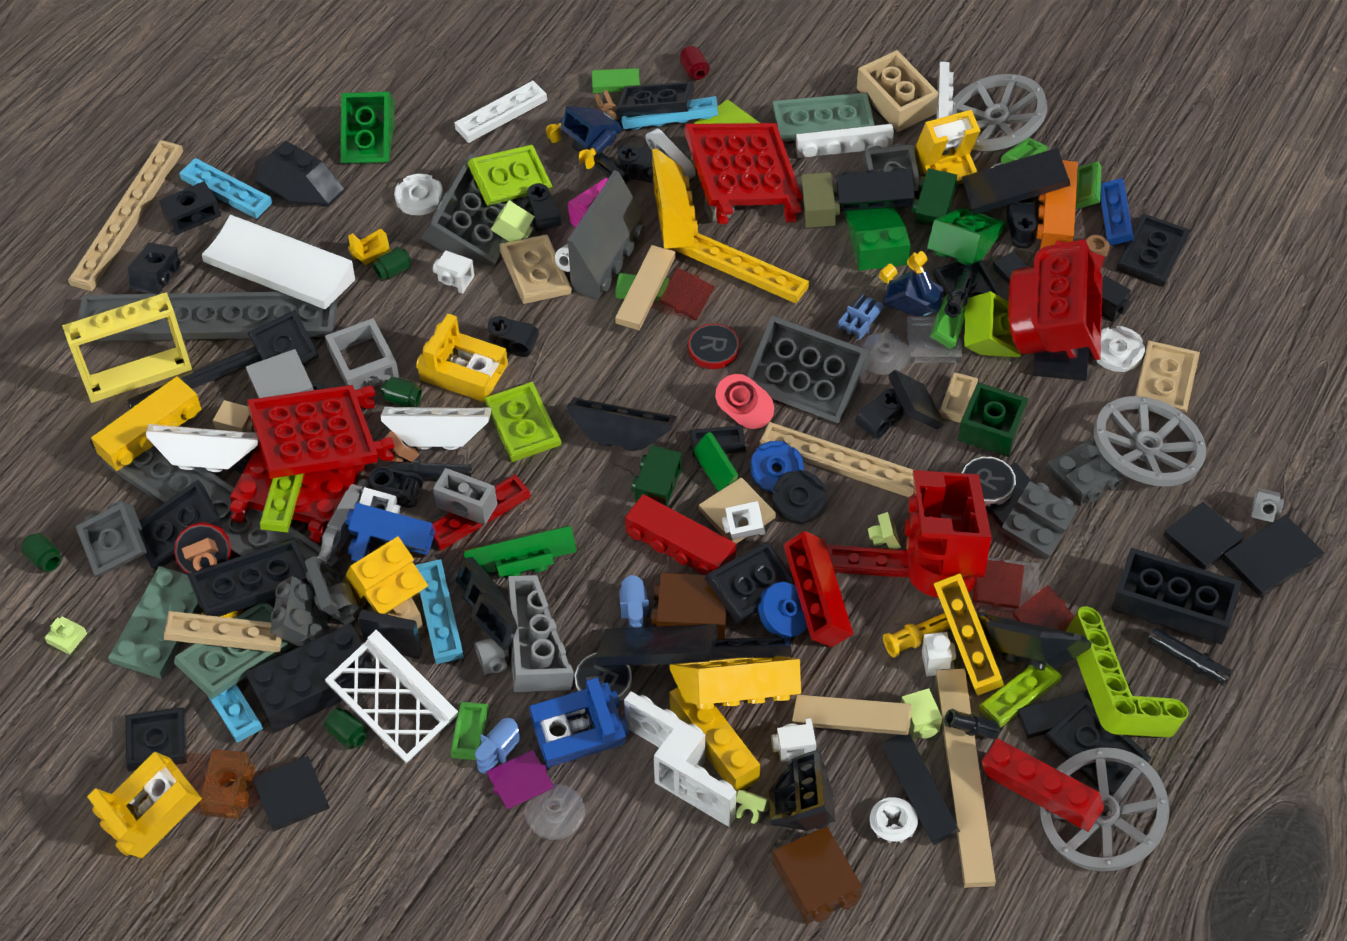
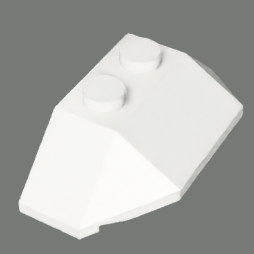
[381,407,491,450]
[146,424,258,472]

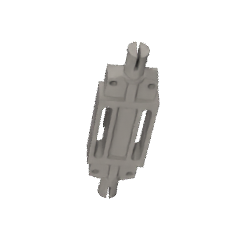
[317,479,369,564]

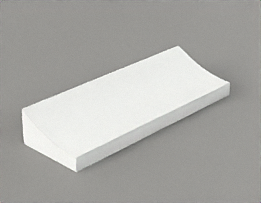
[202,215,355,309]

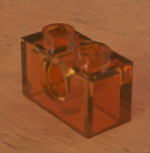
[199,749,255,819]

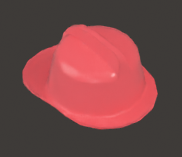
[715,374,774,429]

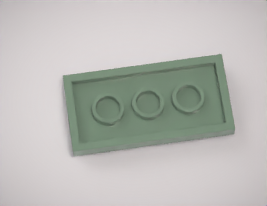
[772,93,874,142]
[108,566,200,679]
[174,601,294,699]

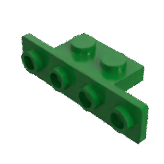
[463,525,576,579]

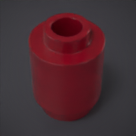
[680,46,710,80]

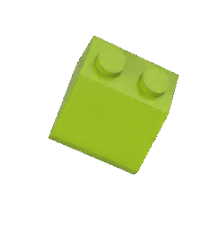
[964,291,1021,357]

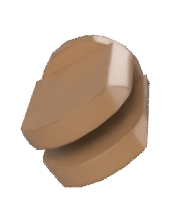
[594,90,618,120]

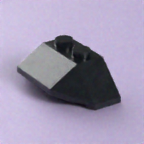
[255,140,345,207]
[567,397,677,451]
[977,612,1092,671]
[769,749,836,831]

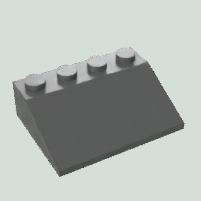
[421,154,529,266]
[568,170,645,300]
[747,315,872,424]

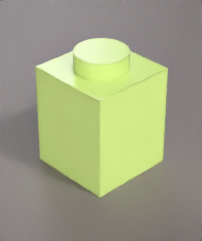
[490,200,535,242]
[901,688,942,740]

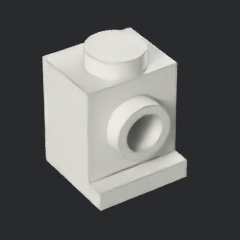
[433,250,474,294]
[359,487,400,514]
[722,501,765,540]
[922,632,956,676]
[771,718,816,763]

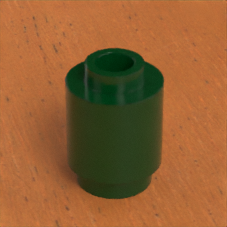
[372,246,411,281]
[381,376,422,407]
[21,533,62,572]
[324,708,368,749]

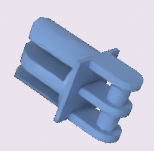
[837,294,884,340]
[619,575,649,628]
[475,718,520,774]

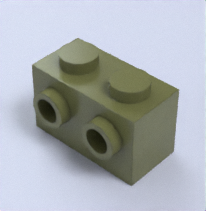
[801,172,840,228]

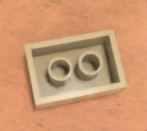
[857,50,939,132]

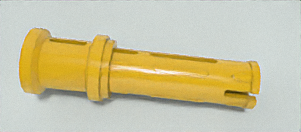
[883,613,951,658]

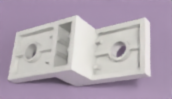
[624,691,737,827]

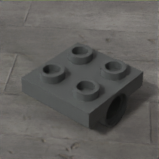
[305,556,358,625]

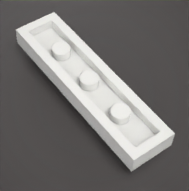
[937,62,954,119]
[454,81,547,143]
[795,124,894,158]

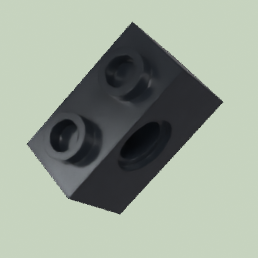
[159,181,221,235]
[128,242,181,294]

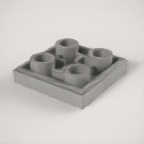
[246,349,313,398]

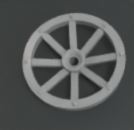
[952,74,1047,151]
[1094,396,1206,486]
[1040,748,1169,871]

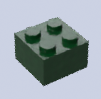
[958,382,1029,457]

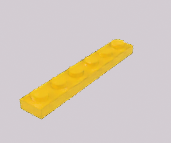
[670,233,809,303]

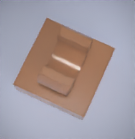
[385,430,419,462]
[182,538,218,571]

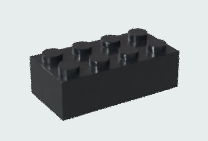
[1111,547,1242,645]
[245,623,375,733]

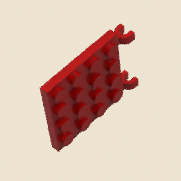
[684,123,803,224]
[247,385,394,479]
[230,443,366,543]

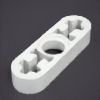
[645,128,696,180]

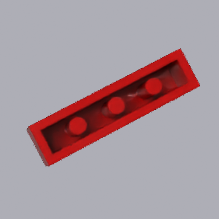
[625,494,736,575]
[783,531,853,647]
[981,738,1104,832]

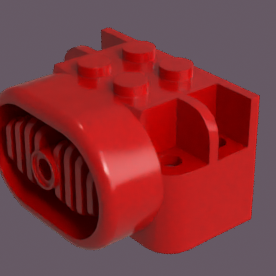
[1008,239,1103,360]
[904,470,992,598]

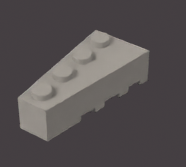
[507,575,574,692]

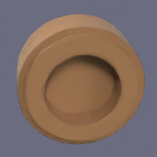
[1086,235,1110,257]

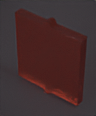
[659,268,715,321]
[972,559,1025,609]
[1012,585,1074,631]

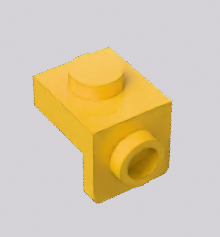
[348,229,390,266]

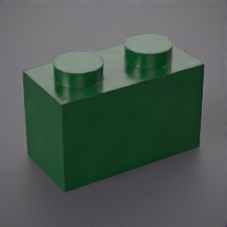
[912,168,957,226]
[631,445,682,507]

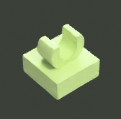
[868,512,901,549]
[45,616,87,655]
[736,790,769,824]

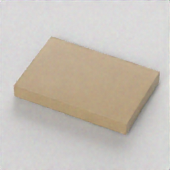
[500,234,572,304]
[1135,340,1200,415]

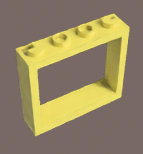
[62,292,192,403]

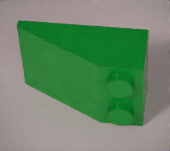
[340,92,395,164]
[927,207,1007,265]
[845,208,910,271]

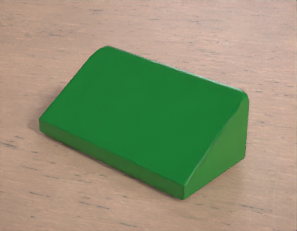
[693,432,738,492]

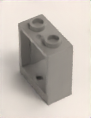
[325,318,399,390]

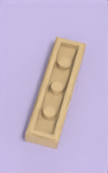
[615,245,675,330]
[164,611,282,653]
[792,695,912,735]

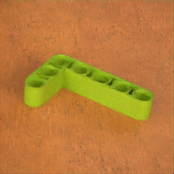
[1066,606,1188,737]

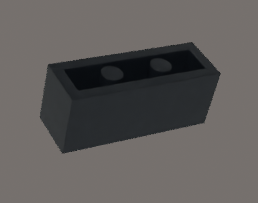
[837,168,914,212]

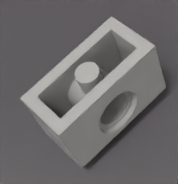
[433,468,497,525]

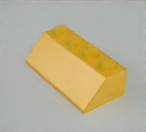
[652,149,698,249]
[670,656,801,709]

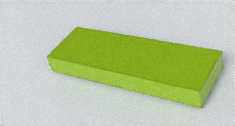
[260,474,304,533]
[979,667,1062,727]

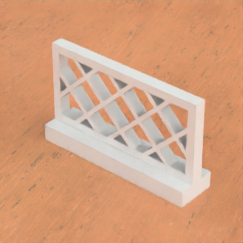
[325,630,458,764]

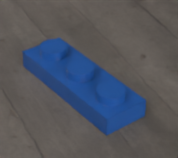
[1100,178,1134,246]

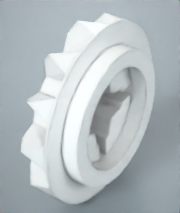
[870,797,918,843]

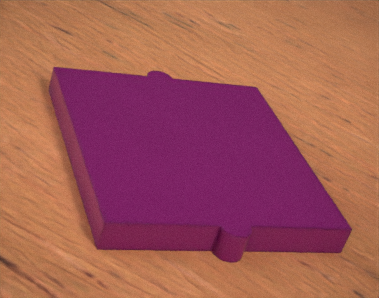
[486,750,554,810]

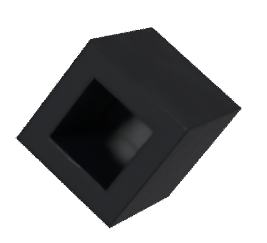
[1102,276,1131,322]

